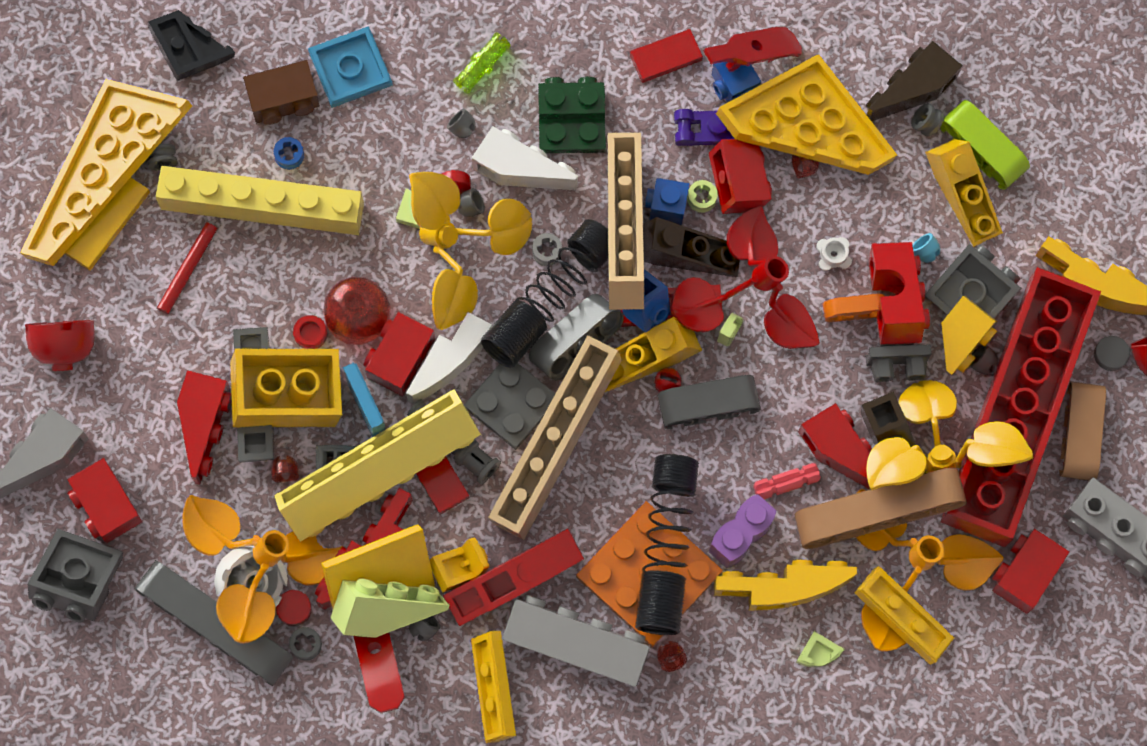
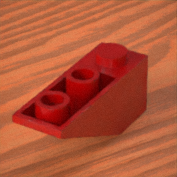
[177,370,232,485]
[798,403,872,490]

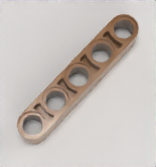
[794,468,966,549]

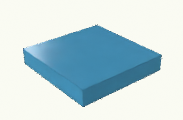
[308,26,393,108]
[343,363,386,437]

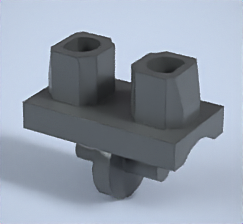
[865,338,932,382]

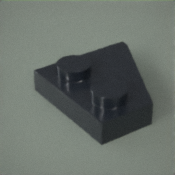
[148,10,235,81]

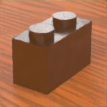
[243,60,320,125]

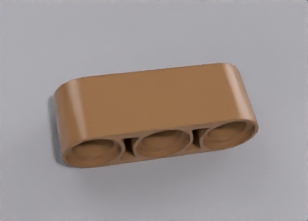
[1059,381,1106,481]

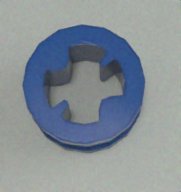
[273,137,304,170]

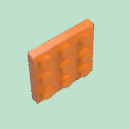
[576,501,723,648]

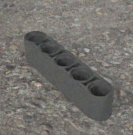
[134,560,294,686]

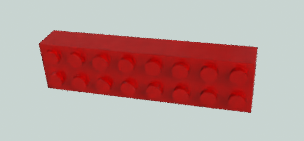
[940,267,1101,548]

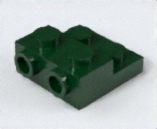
[538,76,606,154]

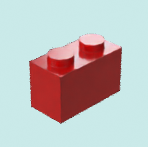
[709,139,772,214]
[363,312,435,397]
[67,458,143,544]
[992,528,1070,614]

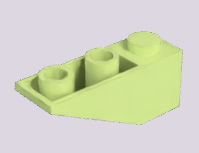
[331,579,450,638]

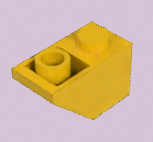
[941,296,997,375]

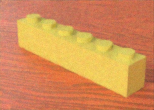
[155,166,364,235]
[274,389,481,542]

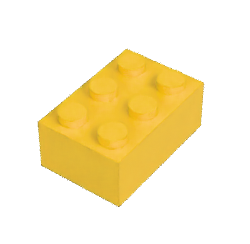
[230,349,342,427]

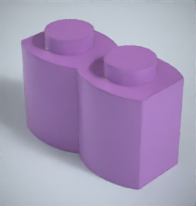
[709,494,776,568]

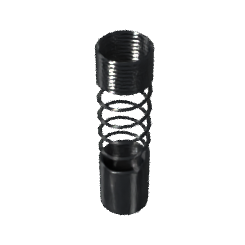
[481,219,609,368]
[635,454,699,635]

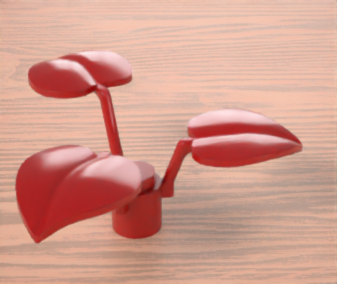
[670,206,820,349]

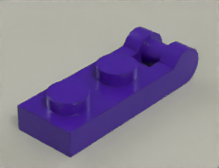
[674,109,735,146]

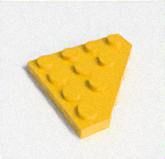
[716,54,897,175]

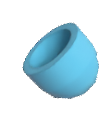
[913,233,940,263]

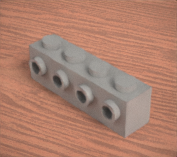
[1063,477,1147,578]
[502,594,651,687]

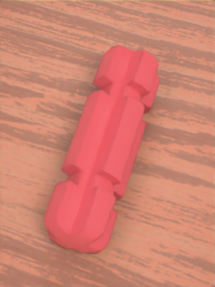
[753,463,821,500]

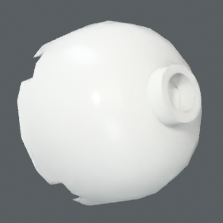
[214,546,288,607]

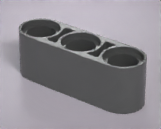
[529,294,624,381]
[657,375,761,429]

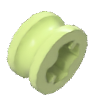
[687,180,718,213]

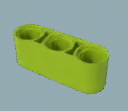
[940,100,1030,190]

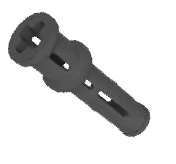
[407,399,501,485]

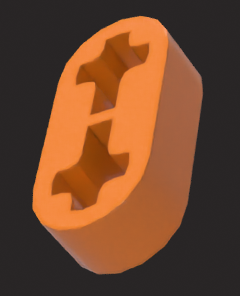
[823,294,885,323]

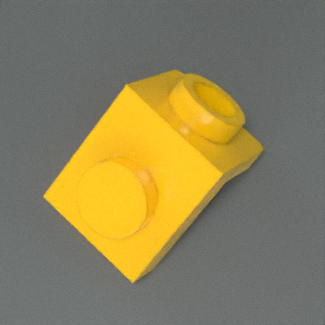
[430,537,489,593]

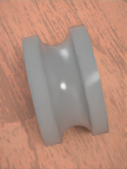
[532,233,562,266]

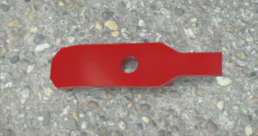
[703,26,802,72]
[354,633,405,713]

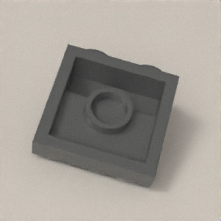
[925,244,1022,319]
[27,529,123,622]

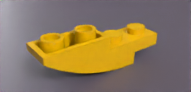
[1035,236,1147,315]
[714,560,857,611]

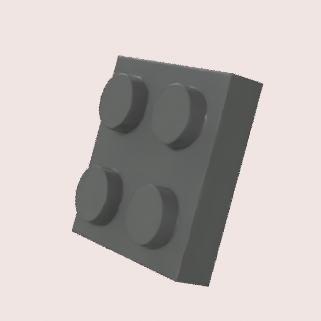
[464,363,555,450]

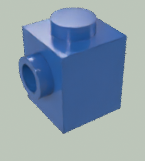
[711,62,761,103]
[645,178,690,225]
[622,269,671,333]

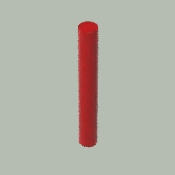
[157,222,218,314]

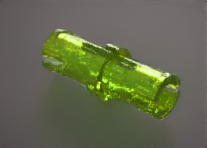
[453,32,511,94]

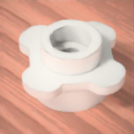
[816,237,852,271]

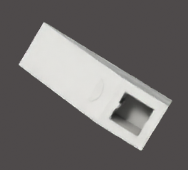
[471,126,578,190]

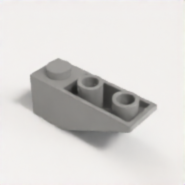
[0,408,89,499]

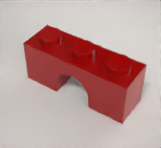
[869,242,930,345]

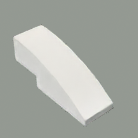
[406,312,492,404]

